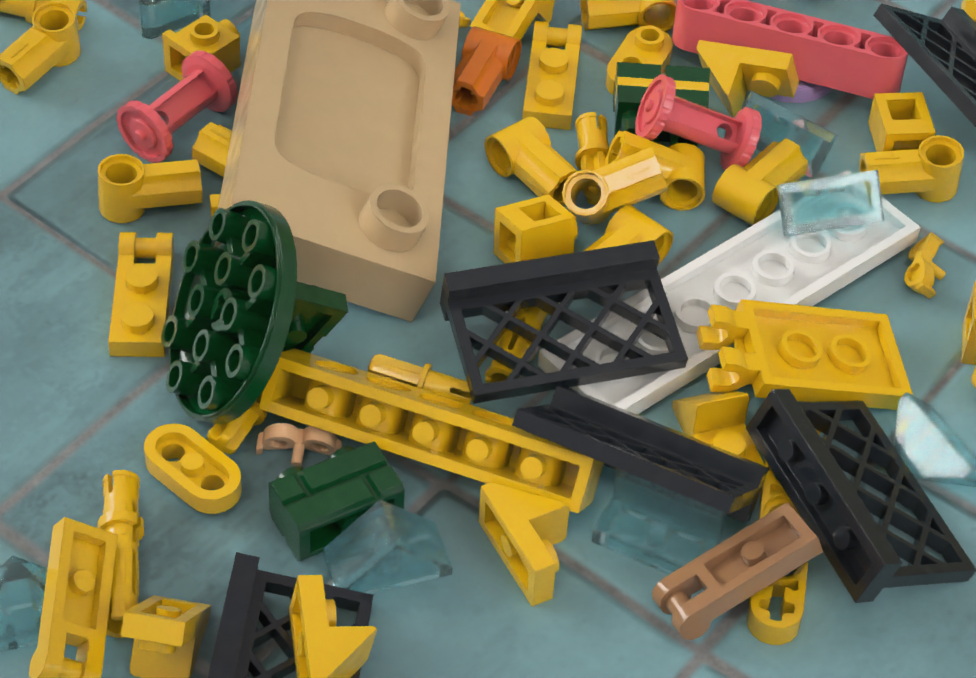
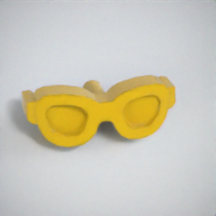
[904,232,946,299]

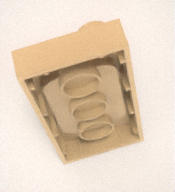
[214,0,461,322]

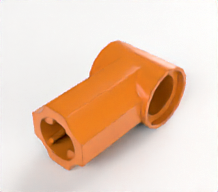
[452,26,522,116]

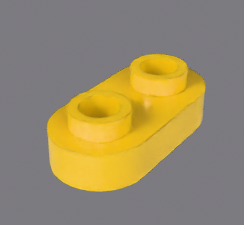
[605,25,673,95]
[144,423,242,514]

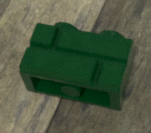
[268,441,405,561]

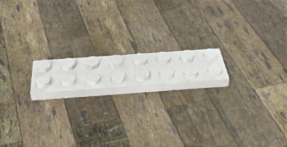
[538,170,921,415]

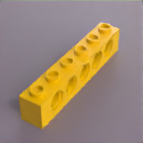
[258,348,604,514]

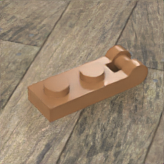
[652,502,823,640]

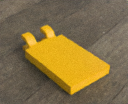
[696,299,913,411]

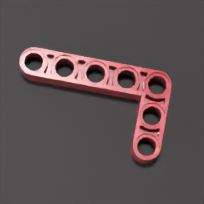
[672,0,908,99]

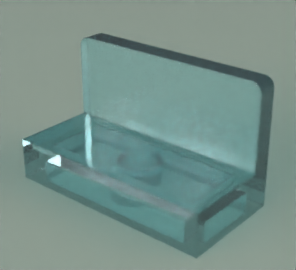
[591,469,726,575]

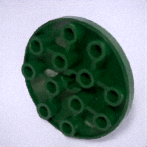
[161,200,348,425]

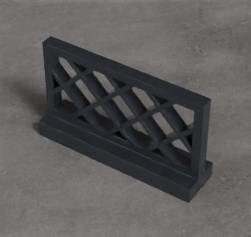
[873,3,976,127]
[440,240,688,404]
[512,385,769,523]
[746,389,976,603]
[208,552,374,678]

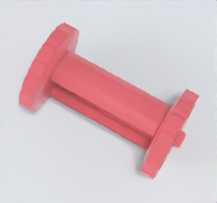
[116,50,238,163]
[635,74,762,170]

